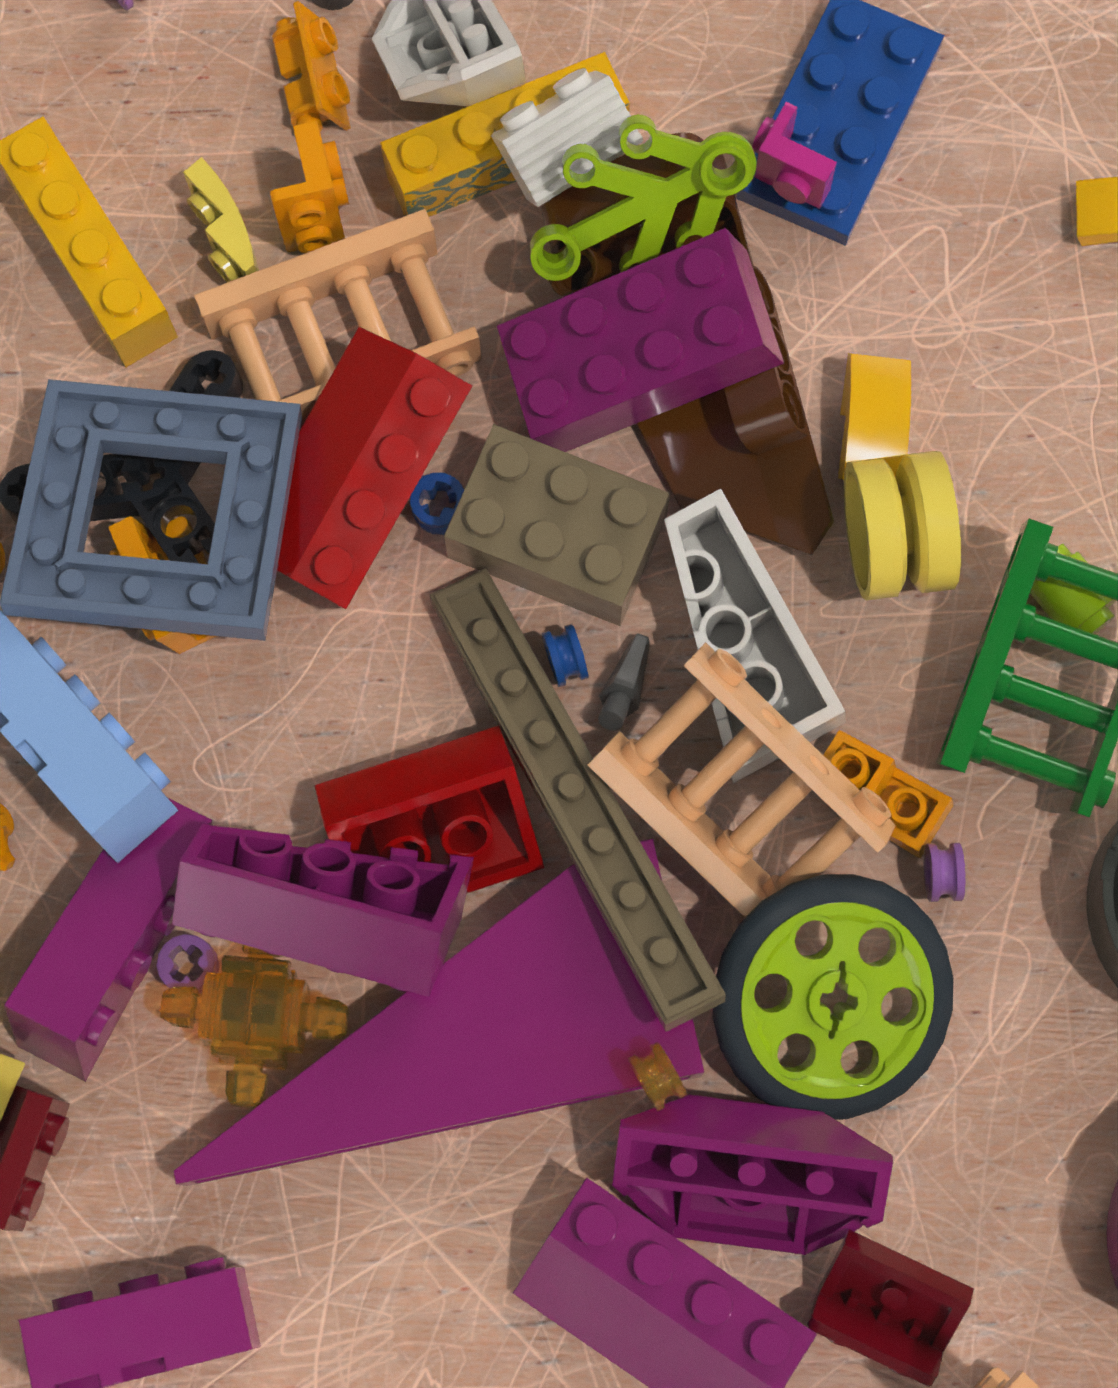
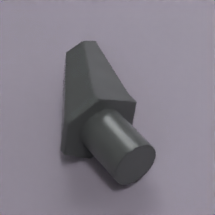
[598,633,650,731]

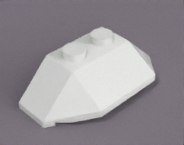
[372,0,526,106]

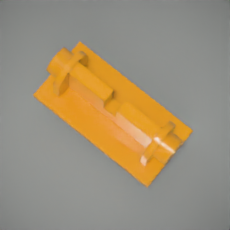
[272,1,351,132]

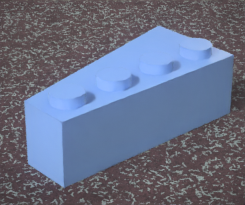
[0,610,178,863]

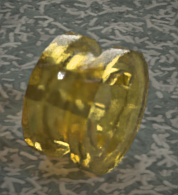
[628,1042,687,1112]

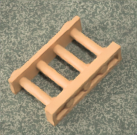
[194,209,482,429]
[587,642,896,918]

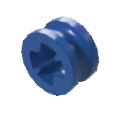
[410,473,464,535]
[542,624,589,687]

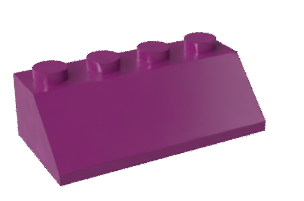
[513,1178,817,1388]

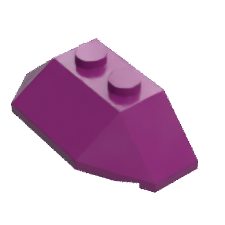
[612,1095,893,1255]

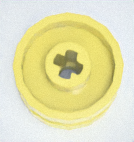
[844,451,961,601]

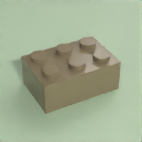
[444,424,670,626]

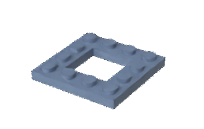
[0,379,302,641]

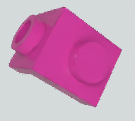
[752,102,837,209]

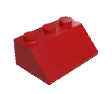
[314,725,545,893]

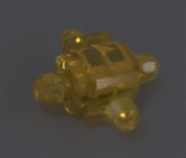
[160,945,349,1108]

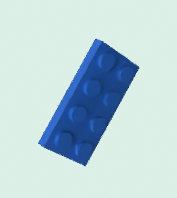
[736,0,944,246]

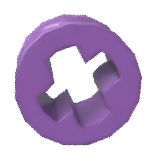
[924,843,966,902]
[156,934,220,996]

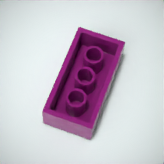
[497,228,784,452]

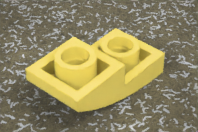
[183,157,259,283]

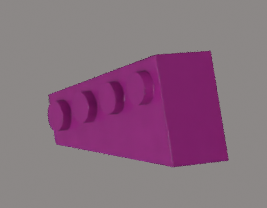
[172,824,474,997]

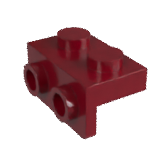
[0,1085,70,1231]
[807,1229,974,1386]

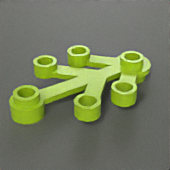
[530,114,756,281]

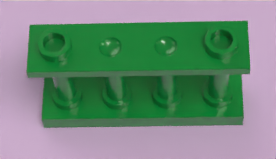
[936,519,1118,817]

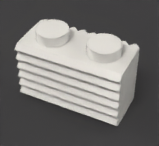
[491,68,643,207]

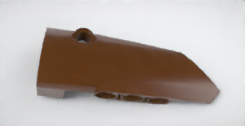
[540,132,834,555]

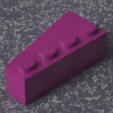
[4,797,212,1082]

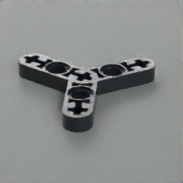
[0,350,243,563]

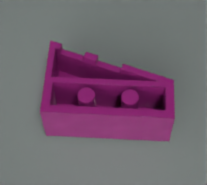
[19,1257,261,1388]

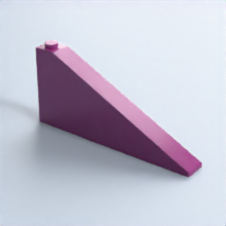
[174,833,704,1186]

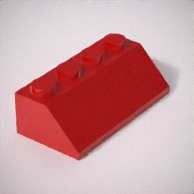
[277,327,472,609]

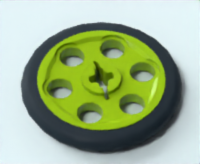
[712,874,954,1120]

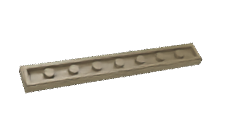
[430,568,726,1032]

